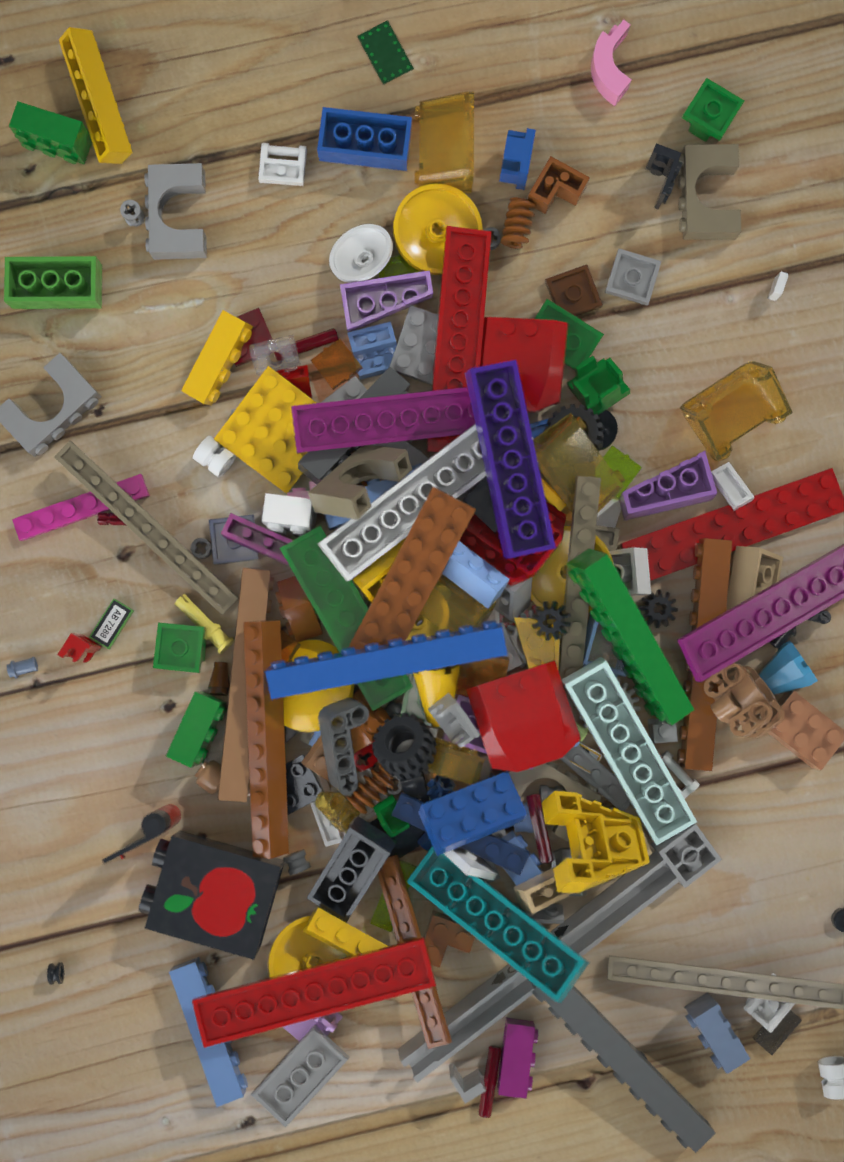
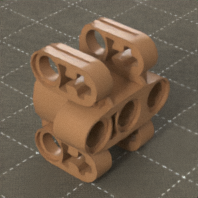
[704,663,785,738]

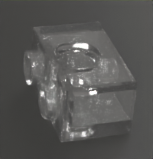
[249,334,301,376]

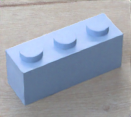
[442,541,510,609]

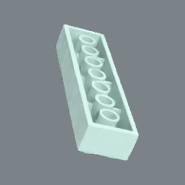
[562,657,697,845]

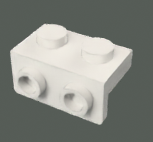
[744,973,796,1033]

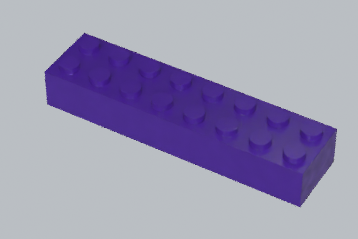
[465,360,556,559]

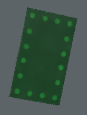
[357,20,414,85]

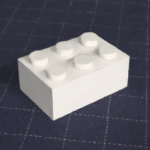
[262,493,317,537]

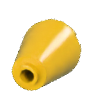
[413,664,460,727]

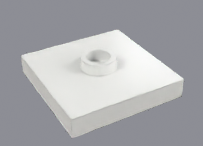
[444,847,498,881]

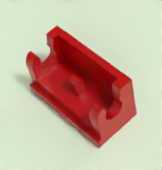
[57,633,102,663]

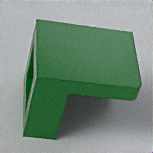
[373,795,410,837]

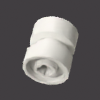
[193,436,236,478]
[818,1056,844,1100]

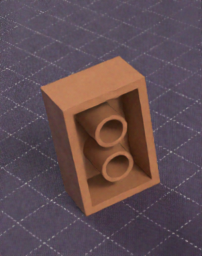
[765,691,844,771]

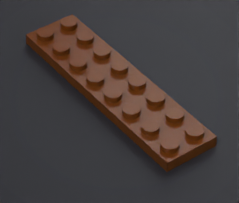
[348,486,476,650]

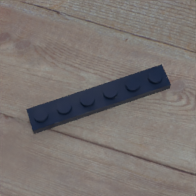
[392,793,530,875]

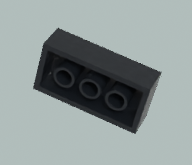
[307,816,397,923]

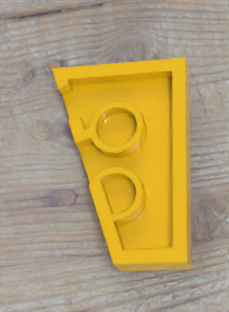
[514,617,560,671]

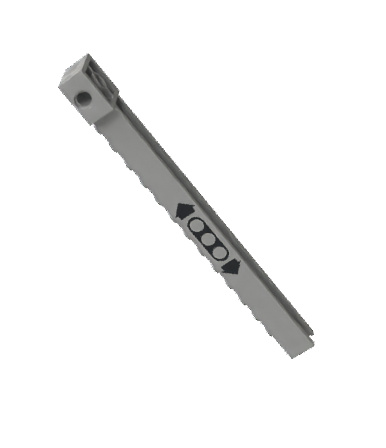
[398,823,722,1083]

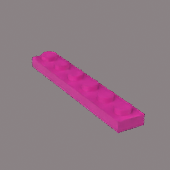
[12,474,150,541]

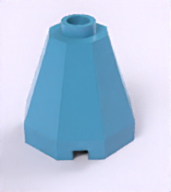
[758,640,818,695]

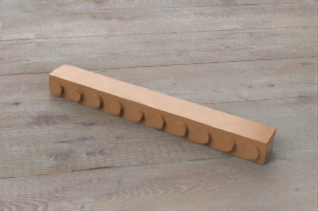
[217,568,274,802]

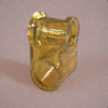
[315,791,360,833]

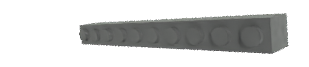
[530,981,716,1153]

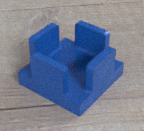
[499,128,536,190]

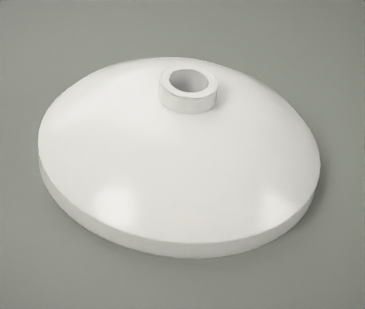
[329,224,393,283]

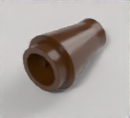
[208,662,230,696]

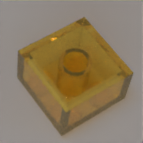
[428,737,485,785]

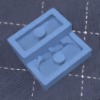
[348,321,397,380]

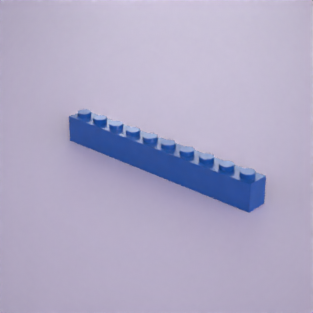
[265,621,508,699]

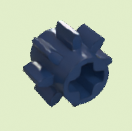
[427,774,456,800]

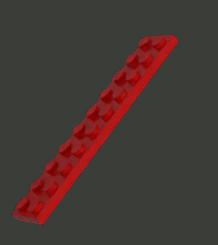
[426,226,492,453]
[620,468,844,581]
[192,937,436,1048]

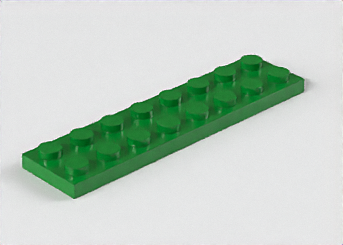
[280,525,413,711]

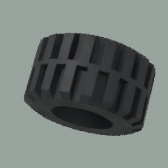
[545,404,604,466]
[372,713,437,779]

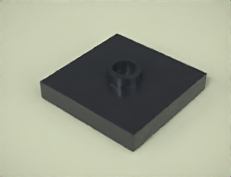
[462,477,498,534]

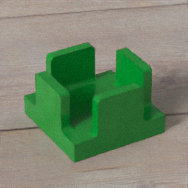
[682,78,745,142]
[567,356,630,415]
[153,622,207,673]

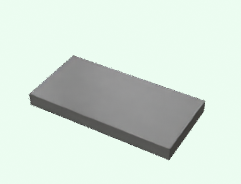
[252,1025,349,1127]

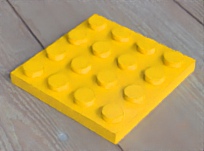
[214,366,316,494]

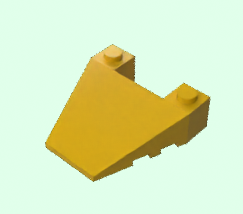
[542,791,650,893]

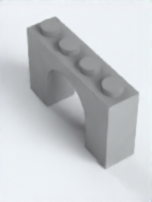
[144,163,207,260]
[0,353,102,457]

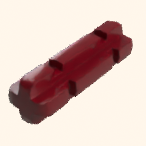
[97,512,127,526]

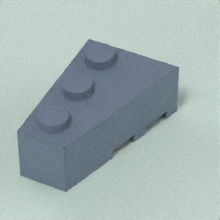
[685,992,750,1074]

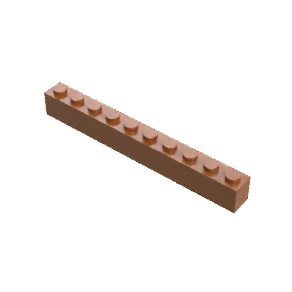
[677,538,732,771]
[244,620,289,859]

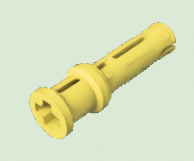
[174,594,234,654]

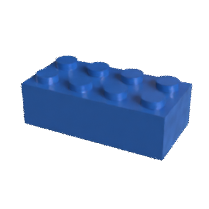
[317,107,412,171]
[418,771,528,856]

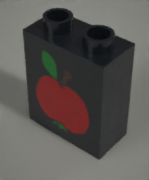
[139,830,285,960]

